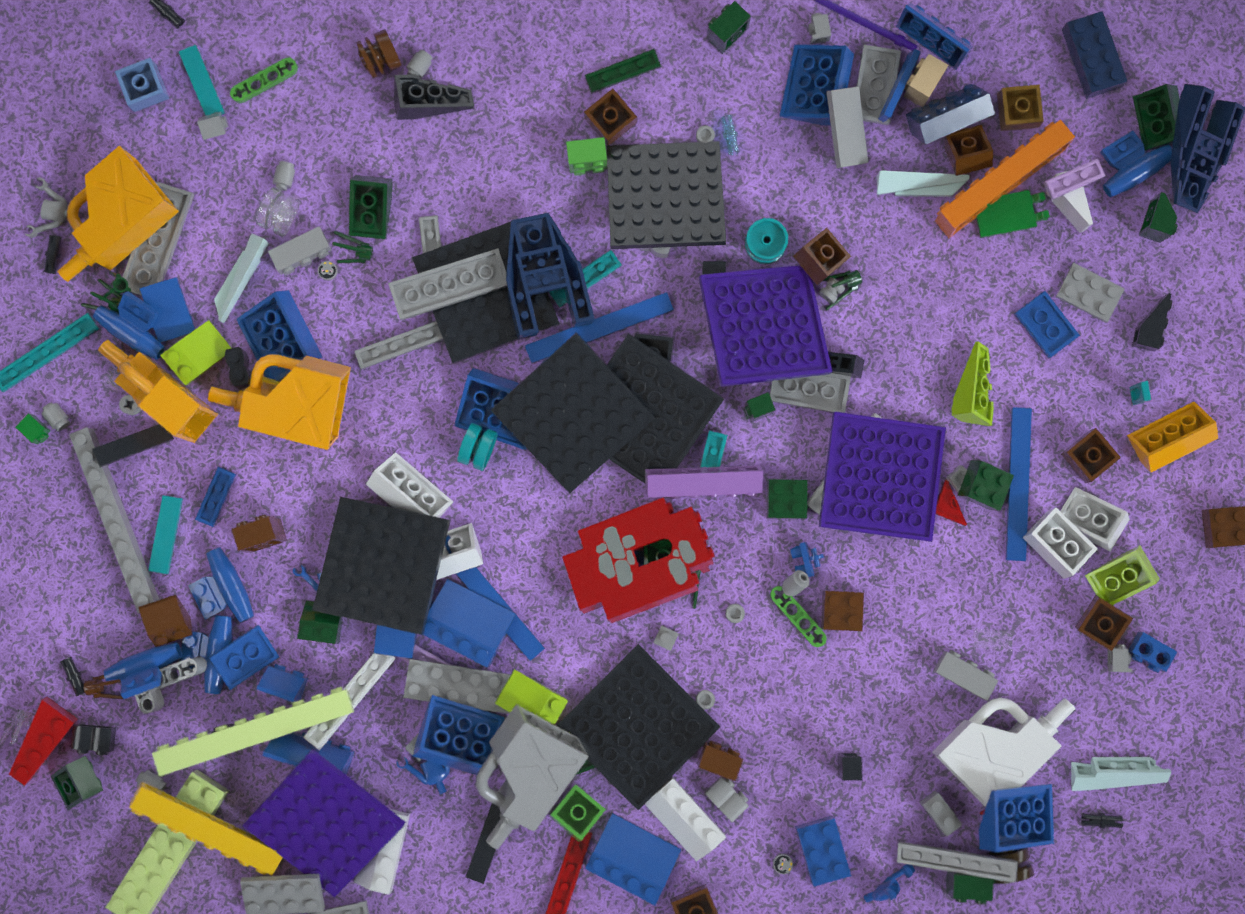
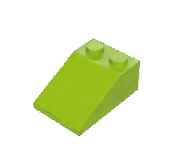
[160,320,231,386]
[1085,545,1160,605]
[495,669,568,725]

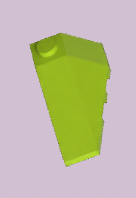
[951,341,994,426]

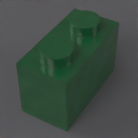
[743,392,776,423]

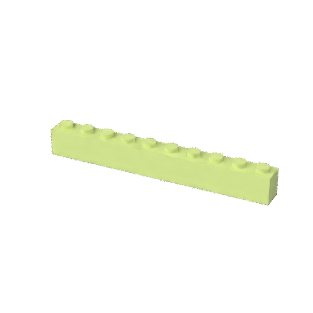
[152,687,354,776]

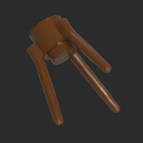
[84,675,124,699]

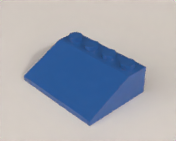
[896,3,973,70]
[780,44,854,126]
[236,290,323,381]
[454,368,527,450]
[423,579,516,667]
[413,695,505,775]
[262,732,355,774]
[979,784,1054,852]
[585,813,681,906]

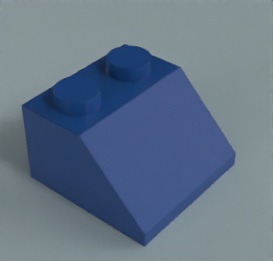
[256,663,308,702]

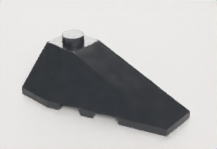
[394,74,474,120]

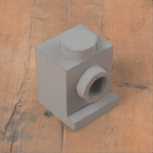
[808,13,831,44]
[1107,644,1132,672]

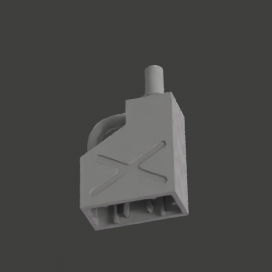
[476,704,589,849]

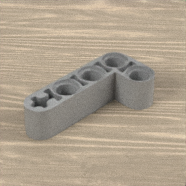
[135,656,207,714]

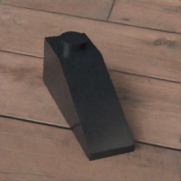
[828,352,865,378]

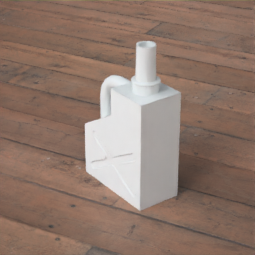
[932,698,1075,807]

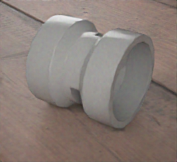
[819,277,845,304]

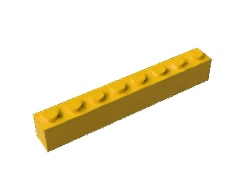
[129,781,283,876]

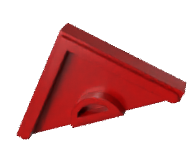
[936,480,967,526]

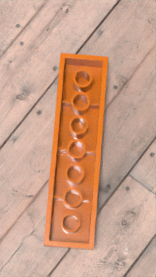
[935,119,1075,239]

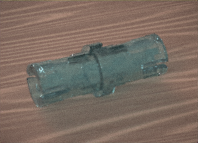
[721,115,740,155]

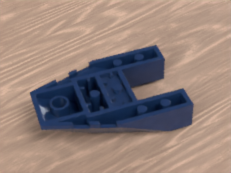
[1170,84,1245,213]
[506,212,595,340]

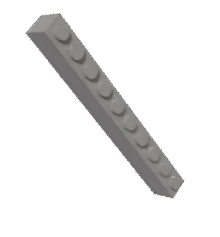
[69,427,160,614]

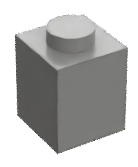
[197,112,229,140]

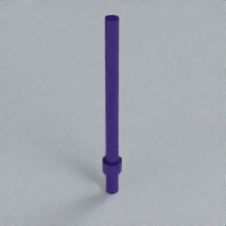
[815,0,918,51]

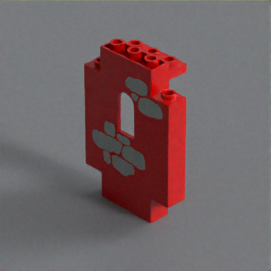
[562,497,715,623]

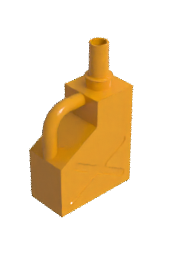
[57,145,179,282]
[98,340,218,443]
[208,354,351,450]

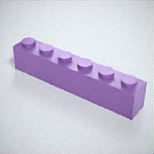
[645,465,763,500]

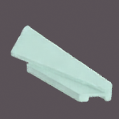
[877,171,970,197]
[214,234,269,323]
[1071,757,1171,791]

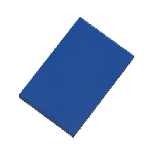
[139,277,196,343]
[1014,291,1080,359]
[208,625,279,690]

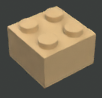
[903,54,948,107]

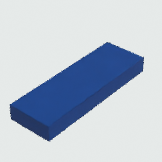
[195,467,236,527]

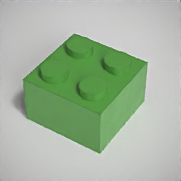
[566,137,607,176]
[549,784,606,841]

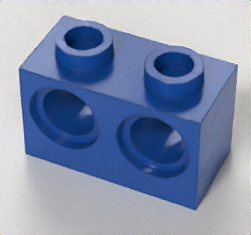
[1128,632,1177,673]

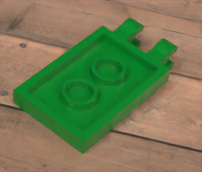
[976,190,1050,238]

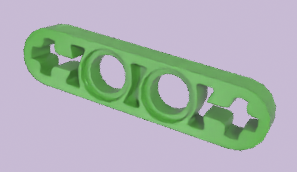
[230,57,298,103]
[770,586,827,647]

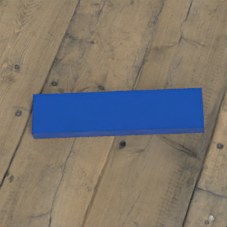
[878,49,921,122]

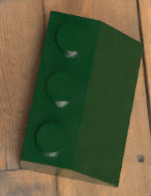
[1132,84,1180,151]

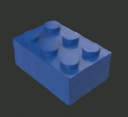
[795,816,851,887]

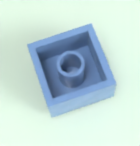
[115,58,169,112]

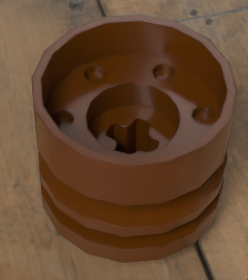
[356,29,402,79]

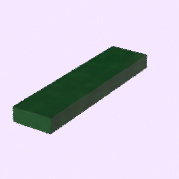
[585,49,661,94]

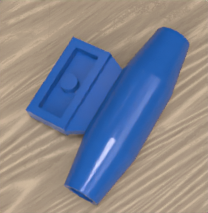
[1100,130,1172,197]
[93,291,165,360]
[188,547,254,623]
[179,615,232,694]
[104,643,182,699]

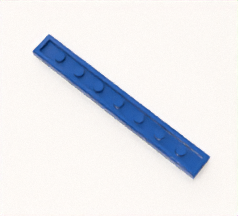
[525,292,674,364]
[1006,407,1032,561]
[445,535,545,661]

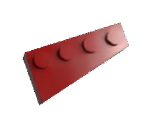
[9,696,78,786]

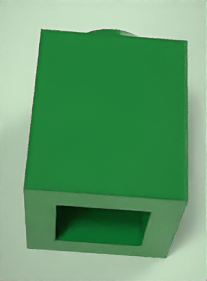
[15,413,51,444]

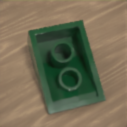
[349,175,393,239]

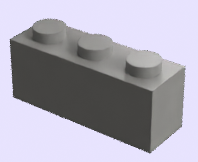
[268,226,332,275]
[933,650,999,701]

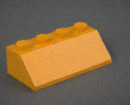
[1127,401,1218,473]

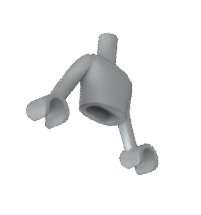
[25,178,68,238]

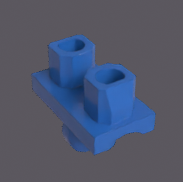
[790,542,824,577]

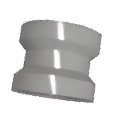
[119,395,141,415]

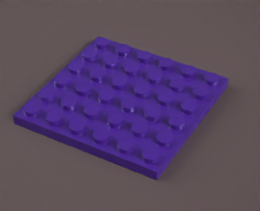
[699,265,832,387]
[819,412,946,542]
[242,748,406,897]

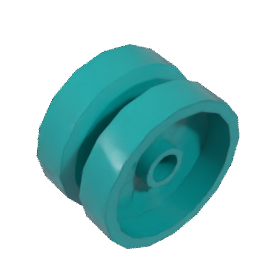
[745,218,788,264]
[457,423,498,472]

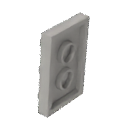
[1056,263,1125,323]

